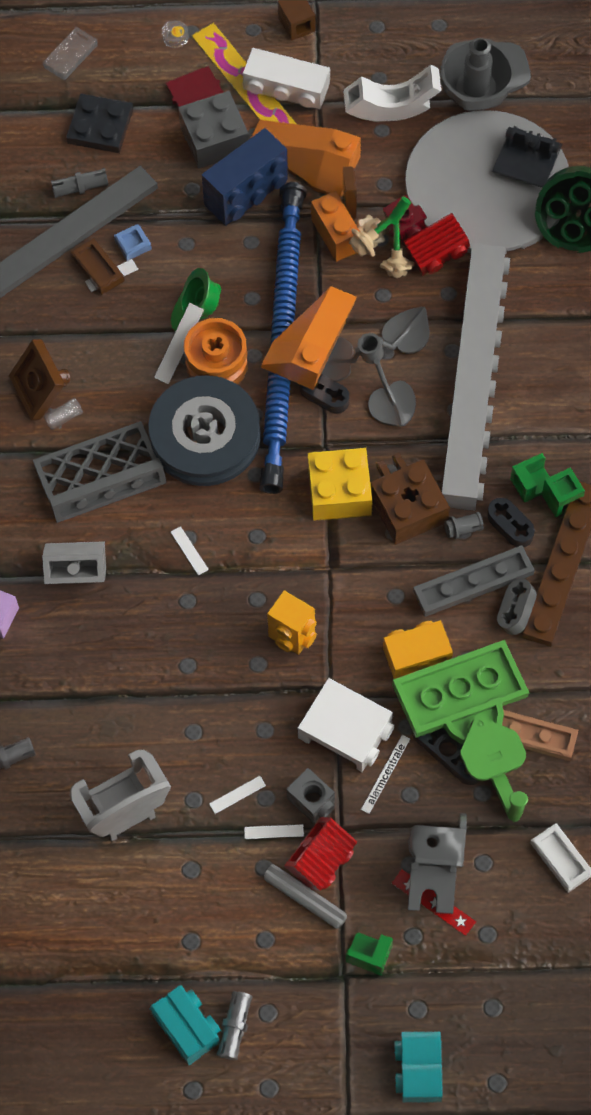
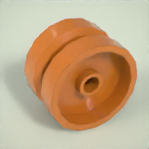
[184,318,248,385]

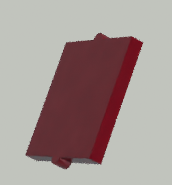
[166,66,224,107]

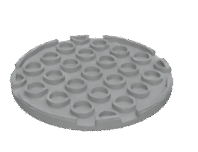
[405,110,569,254]

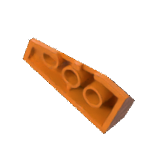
[251,120,361,198]
[261,286,357,390]

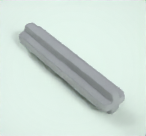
[264,864,347,929]

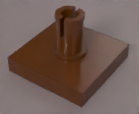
[9,339,70,421]

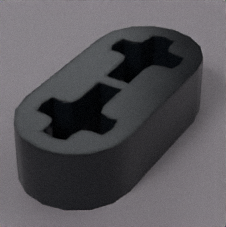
[300,374,349,414]
[487,498,535,547]

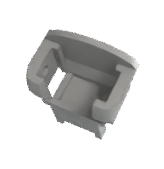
[70,749,171,841]

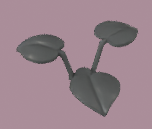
[321,306,430,427]

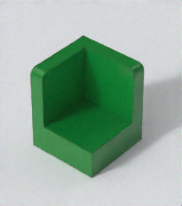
[510,453,550,503]
[542,467,585,517]
[345,932,393,976]

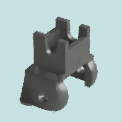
[408,813,467,913]

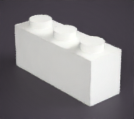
[243,48,330,109]

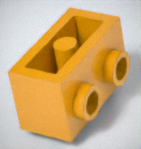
[267,590,317,655]

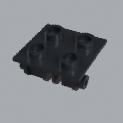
[492,126,562,188]

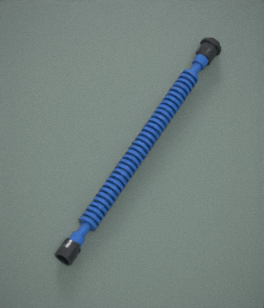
[259,182,307,494]

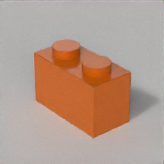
[311,191,360,262]

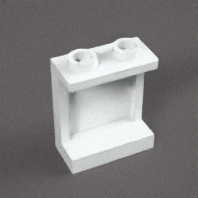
[298,678,395,772]

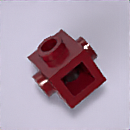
[383,194,427,245]

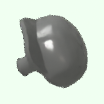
[439,38,531,111]

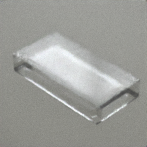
[43,27,98,81]

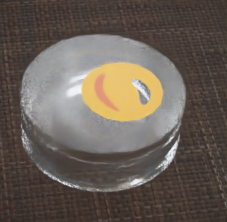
[162,20,189,48]

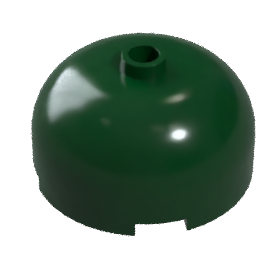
[535,166,591,253]

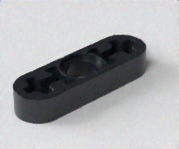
[411,728,480,785]

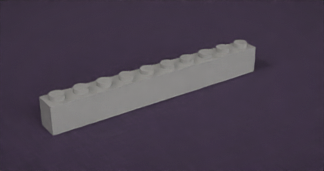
[442,243,510,511]

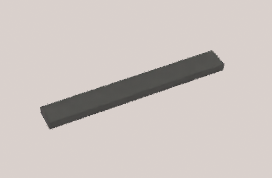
[0,166,158,298]

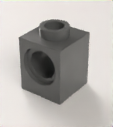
[286,768,335,823]

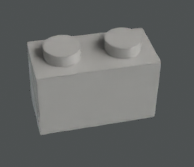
[42,541,106,584]

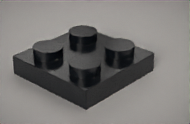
[66,93,133,154]

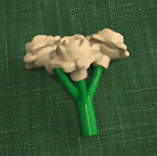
[349,197,415,278]

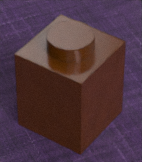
[278,0,316,40]

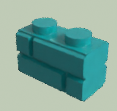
[150,985,221,1065]

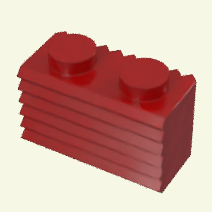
[404,213,470,275]
[284,817,357,891]

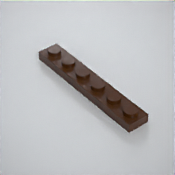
[523,481,591,647]

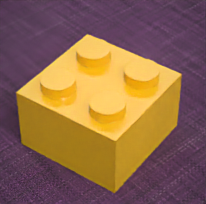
[308,448,372,521]

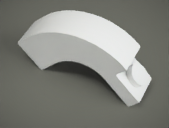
[344,65,441,122]

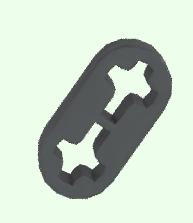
[497,578,537,635]

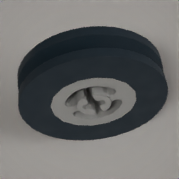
[149,376,260,486]

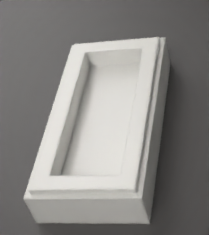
[530,823,591,893]

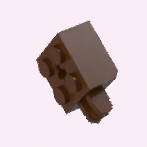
[370,453,450,545]

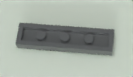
[413,545,535,617]

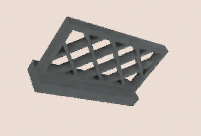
[33,421,166,523]

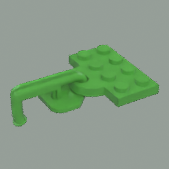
[392,640,529,822]

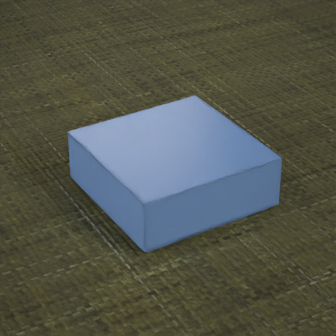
[114,224,152,261]

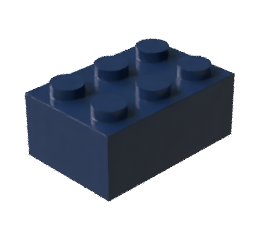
[202,128,288,226]

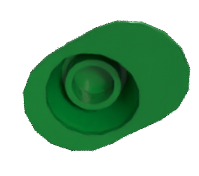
[171,268,221,331]

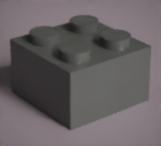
[178,91,249,169]

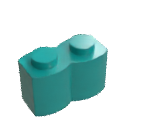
[395,1032,443,1102]

